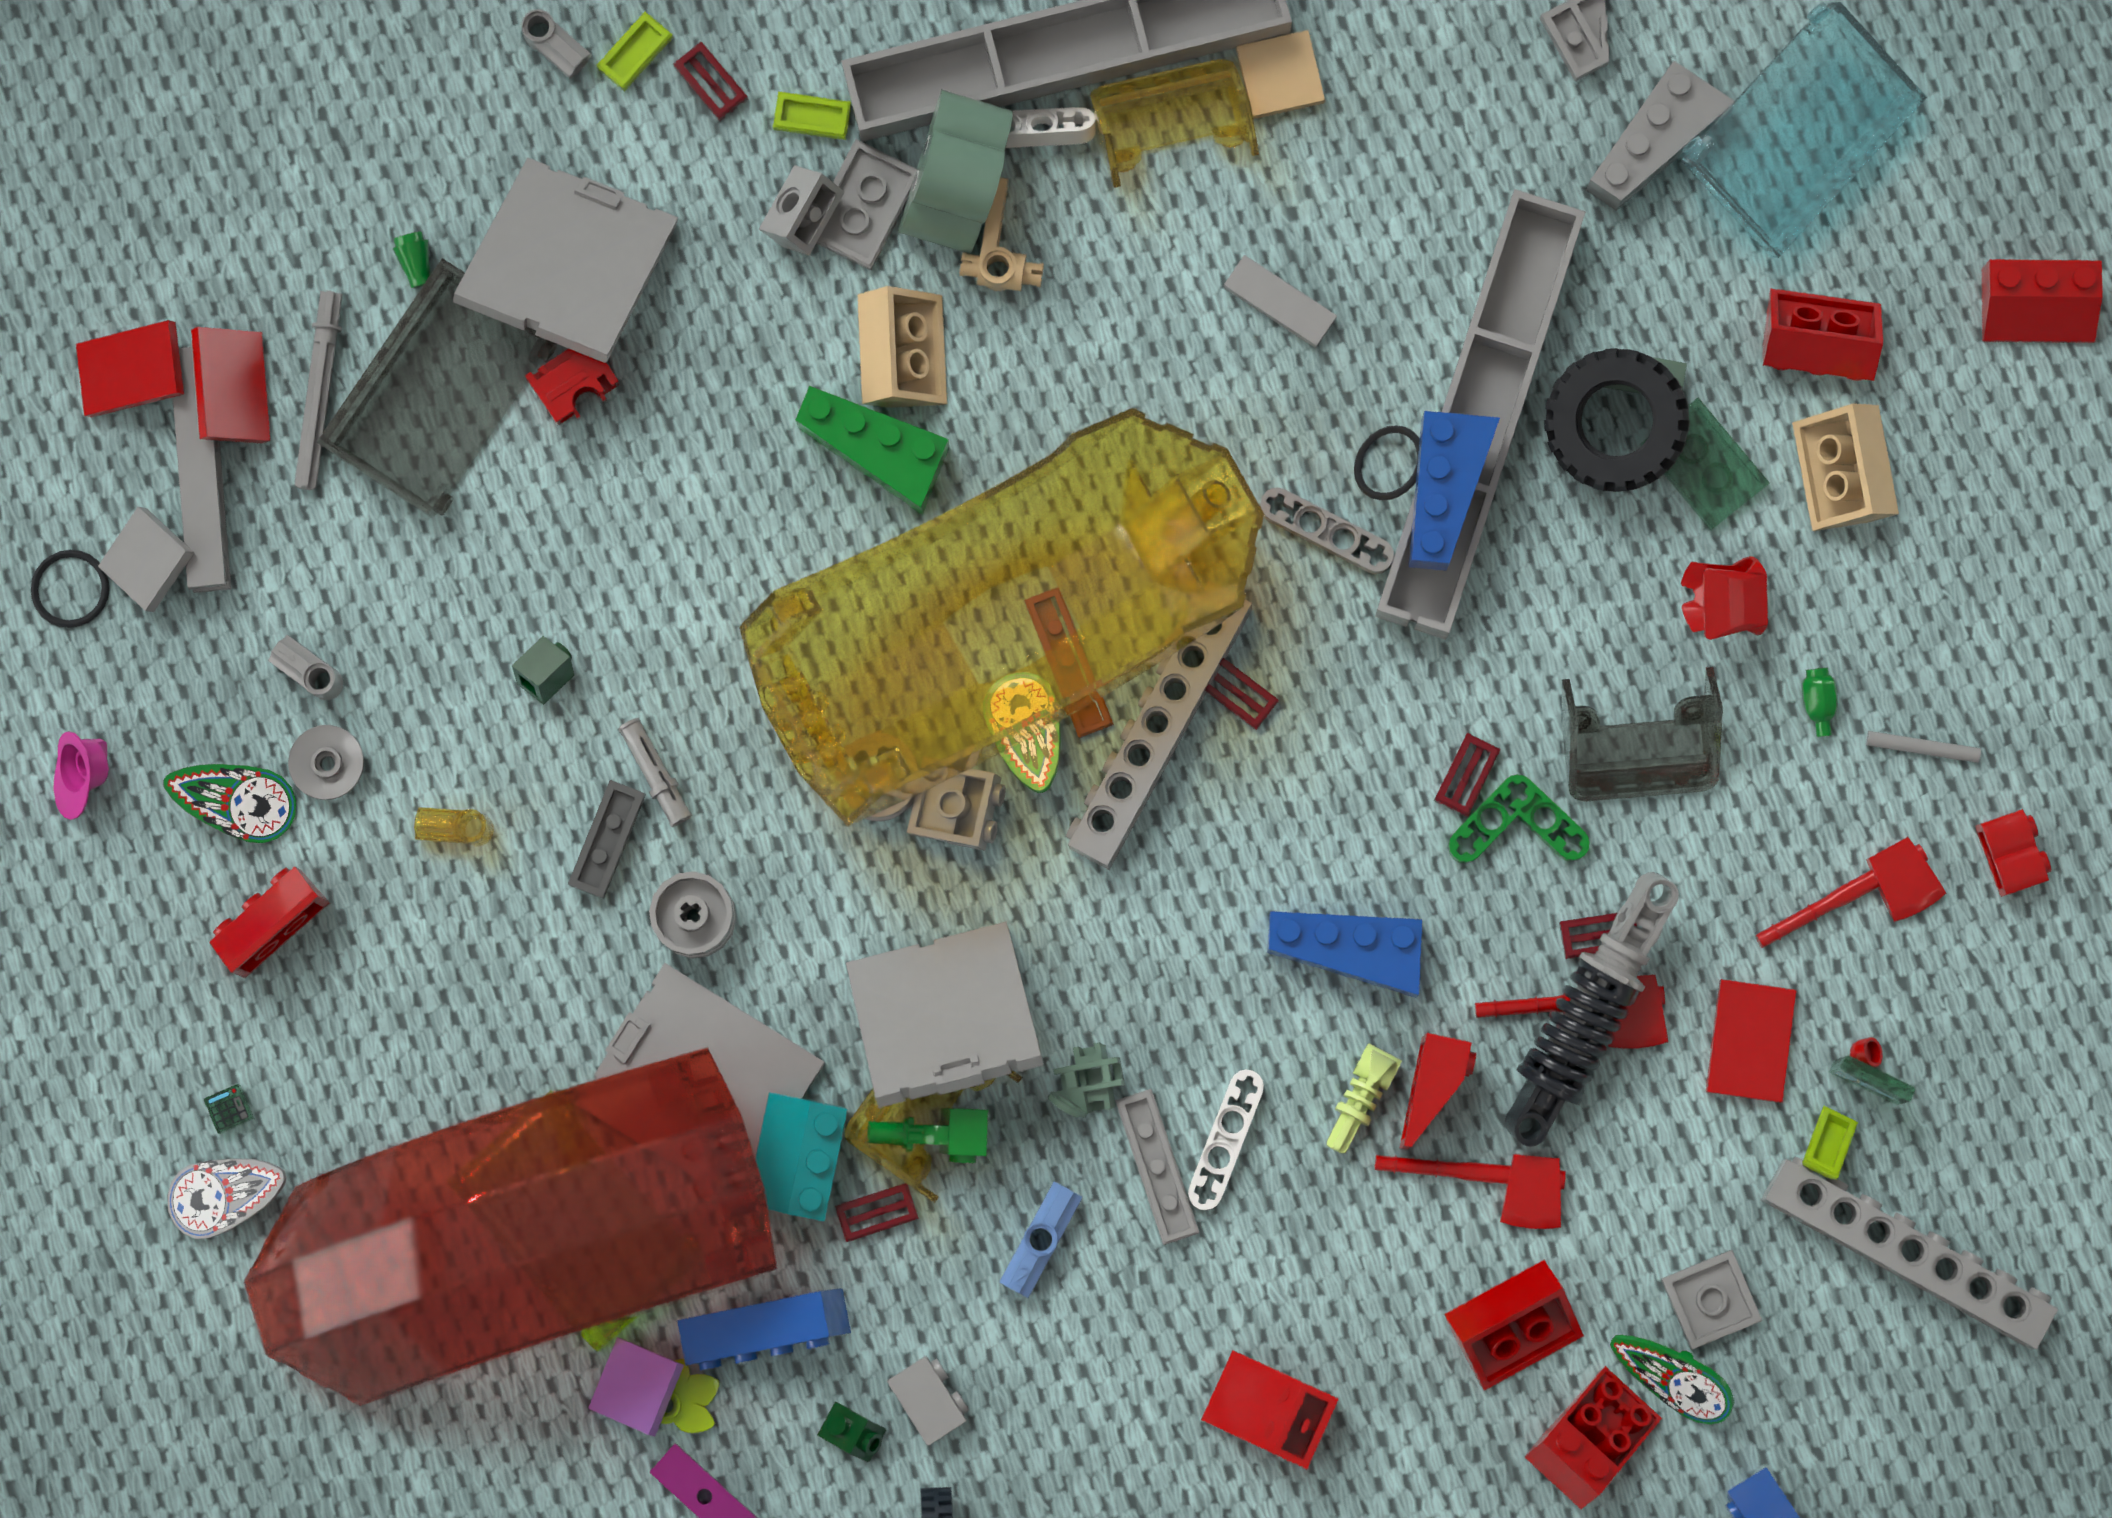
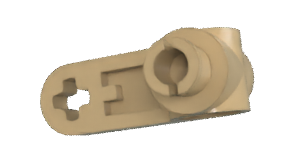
[960,177,1044,291]

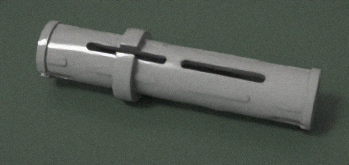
[618,718,692,827]

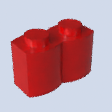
[1975,809,2051,897]

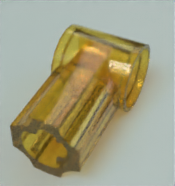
[414,807,494,847]

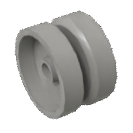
[649,871,737,959]

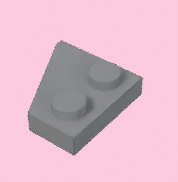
[1540,0,1609,82]

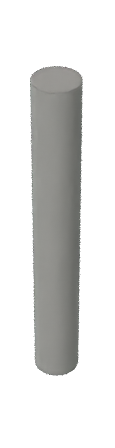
[1866,731,1981,763]

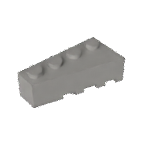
[1586,61,1735,211]

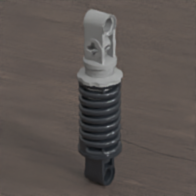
[1505,872,1679,1147]

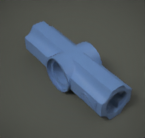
[999,1182,1083,1298]

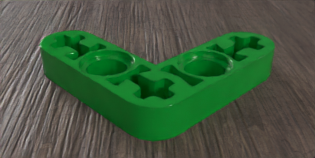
[1448,774,1590,864]

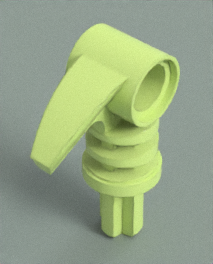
[1326,1043,1402,1154]

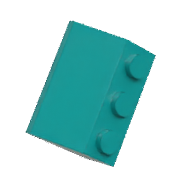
[746,1092,848,1222]

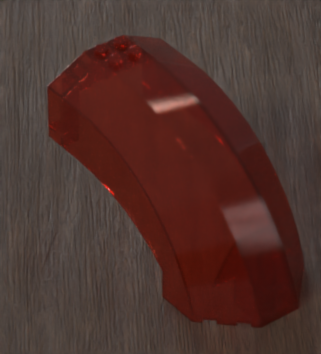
[243,1047,777,1406]

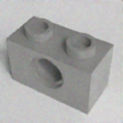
[759,165,845,255]

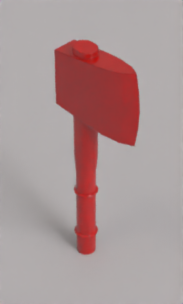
[1755,837,1947,948]
[1475,974,1668,1049]
[1374,1154,1566,1229]

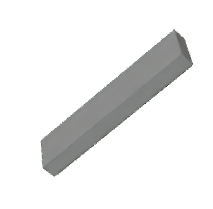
[1115,1089,1199,1245]

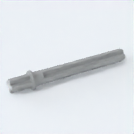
[294,291,343,490]

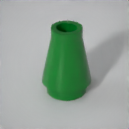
[392,231,433,289]

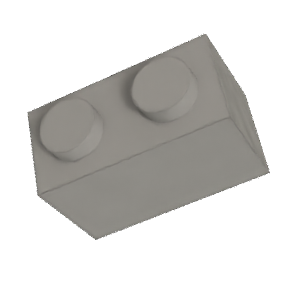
[887,1356,969,1446]

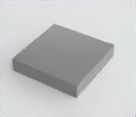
[98,507,194,612]
[1661,1250,1762,1350]

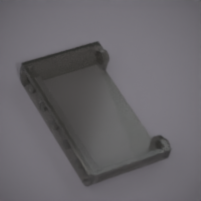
[317,258,558,518]

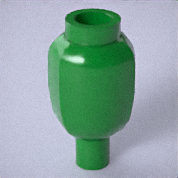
[1801,667,1838,737]

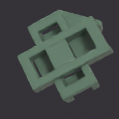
[1048,1042,1125,1118]

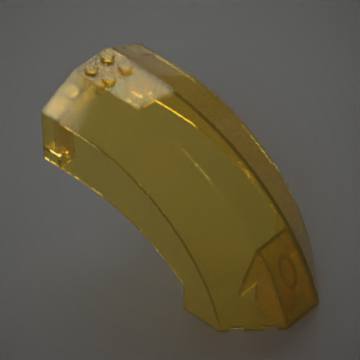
[739,408,1265,826]

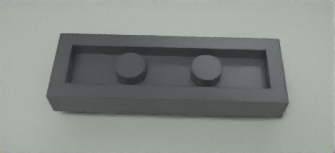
[568,780,646,899]

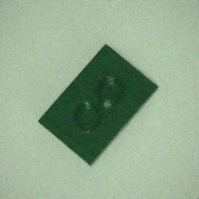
[1640,397,1769,531]

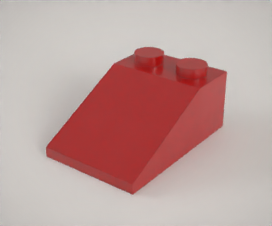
[1399,1033,1477,1150]

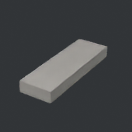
[1223,255,1337,348]

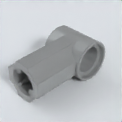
[521,9,591,79]
[268,635,344,700]

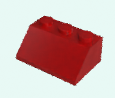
[1982,259,2103,343]
[1763,288,1883,381]
[209,866,330,978]
[1444,1260,1584,1391]

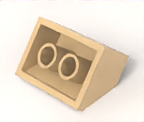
[857,286,947,408]
[1792,404,1899,531]

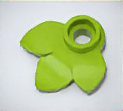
[661,1358,720,1433]

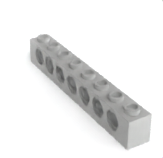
[1066,582,1253,870]
[1761,1157,2058,1349]

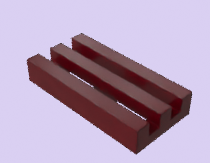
[673,41,748,122]
[1205,658,1279,730]
[1434,733,1501,817]
[1559,913,1637,959]
[835,1182,919,1242]

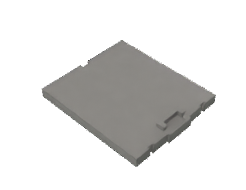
[453,157,678,363]
[846,921,1044,1108]
[576,963,825,1204]

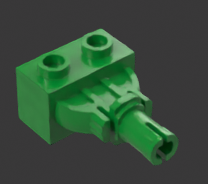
[867,1108,988,1163]

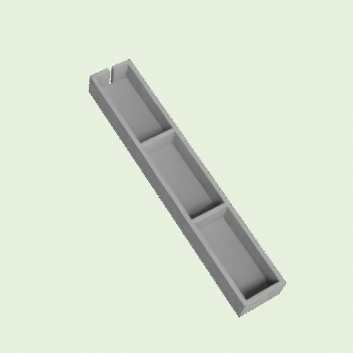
[841,0,1292,142]
[1375,189,1586,640]

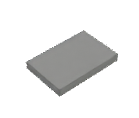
[816,139,917,271]

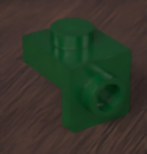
[817,1401,886,1462]

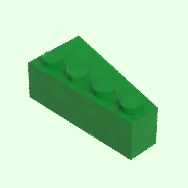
[796,386,950,515]

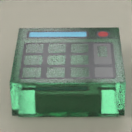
[203,1084,255,1134]

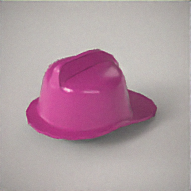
[53,731,109,820]

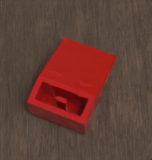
[1201,1350,1339,1469]
[1524,1366,1662,1509]

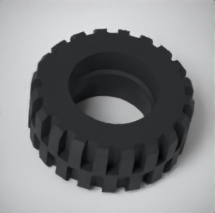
[1544,348,1690,492]

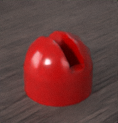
[1849,1037,1883,1069]

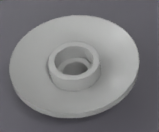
[288,725,364,800]

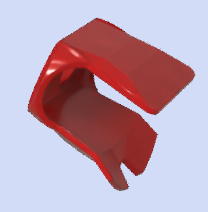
[1681,556,1768,640]

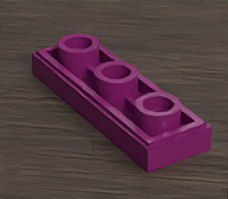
[649,1443,758,1518]

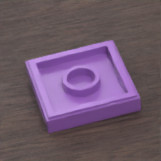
[588,1337,684,1437]

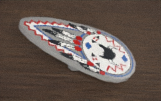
[167,1158,287,1239]

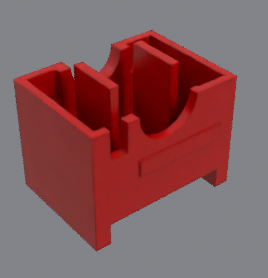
[525,348,620,426]

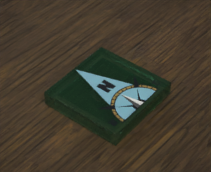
[1829,1055,1916,1105]

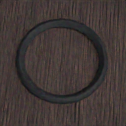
[1354,425,1420,501]
[31,550,109,628]

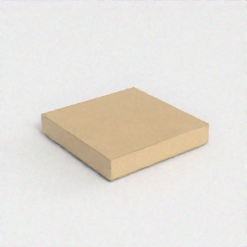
[1236,30,1325,119]

